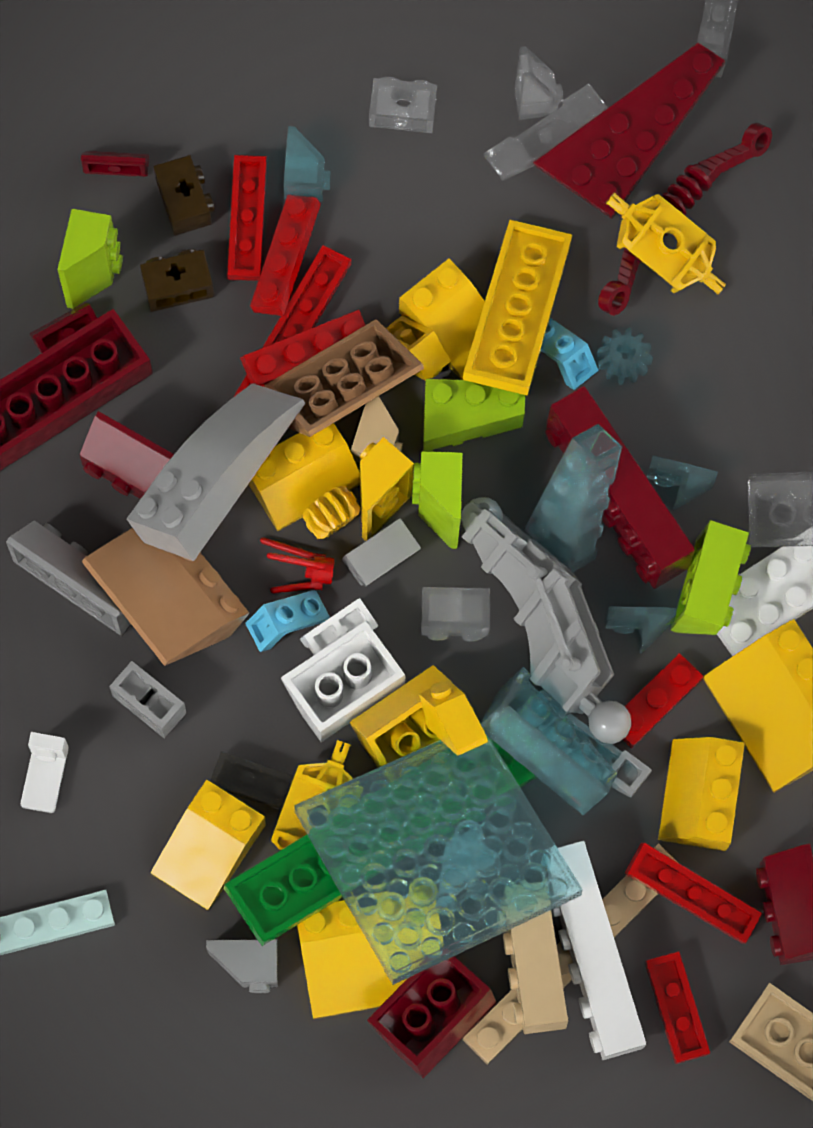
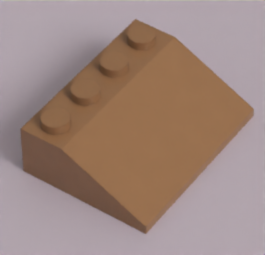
[264,319,424,437]
[82,528,249,666]

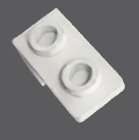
[20,732,69,813]

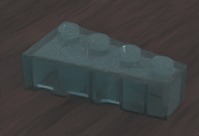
[524,424,622,572]
[480,666,618,815]

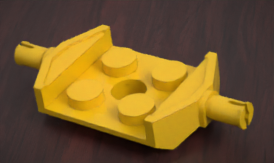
[606,193,726,295]
[271,740,364,850]

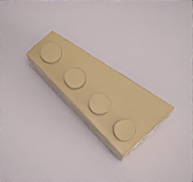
[498,882,568,1034]

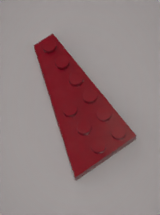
[533,43,725,219]

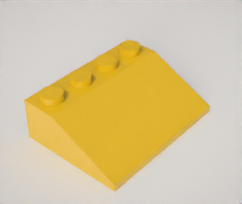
[703,619,813,793]
[297,884,444,1019]

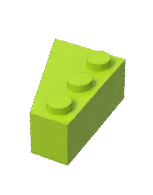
[423,379,525,452]

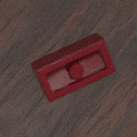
[81,151,149,177]
[30,302,97,354]

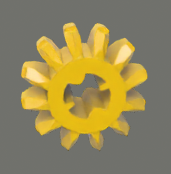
[303,486,361,539]

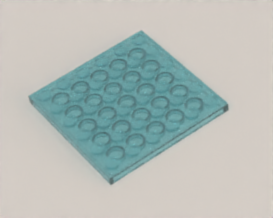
[295,723,583,985]

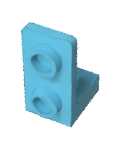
[540,318,599,390]
[245,590,330,652]

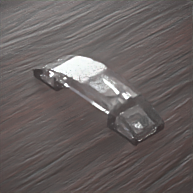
[484,83,607,180]

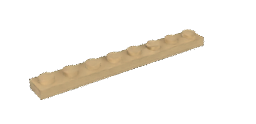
[463,843,677,1065]

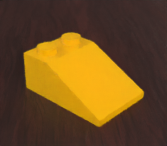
[399,258,485,380]
[151,780,266,911]

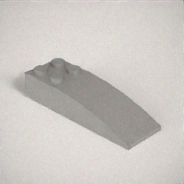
[127,383,305,561]

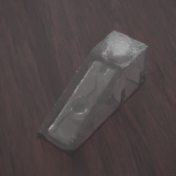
[696,0,738,78]
[514,46,563,120]

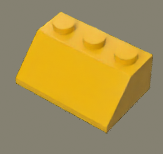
[248,423,360,531]
[360,437,414,541]
[349,665,451,784]
[658,737,745,851]

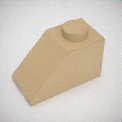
[351,396,403,463]

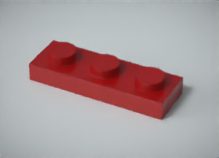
[622,653,704,748]
[645,951,710,1064]

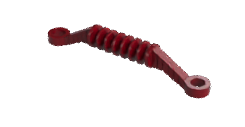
[598,122,772,316]

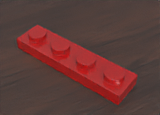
[227,155,267,281]
[250,195,321,316]
[240,310,365,386]
[625,843,762,944]

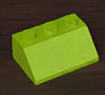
[57,209,123,309]
[412,451,463,549]
[670,520,751,635]

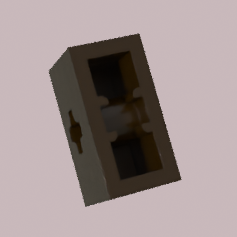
[153,155,215,236]
[140,249,214,312]

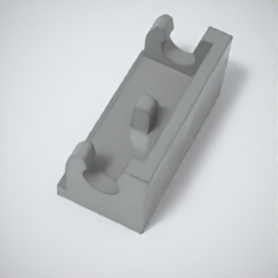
[342,518,421,587]

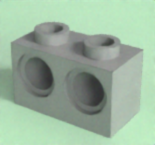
[109,661,186,739]

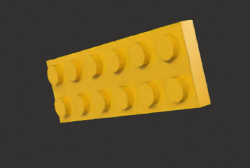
[463,220,572,396]

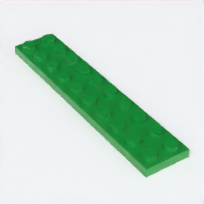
[224,712,550,946]

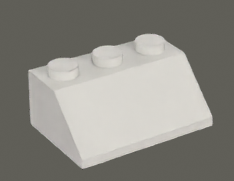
[281,621,405,742]

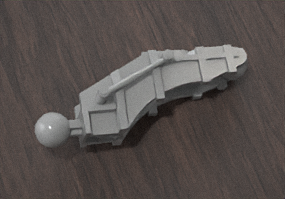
[461,497,631,744]

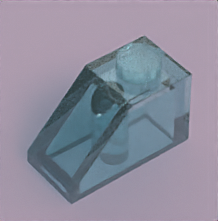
[284,126,331,201]

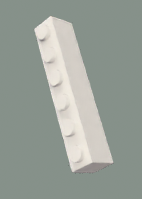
[538,841,646,1060]

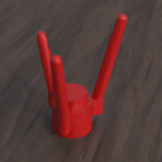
[260,537,335,593]

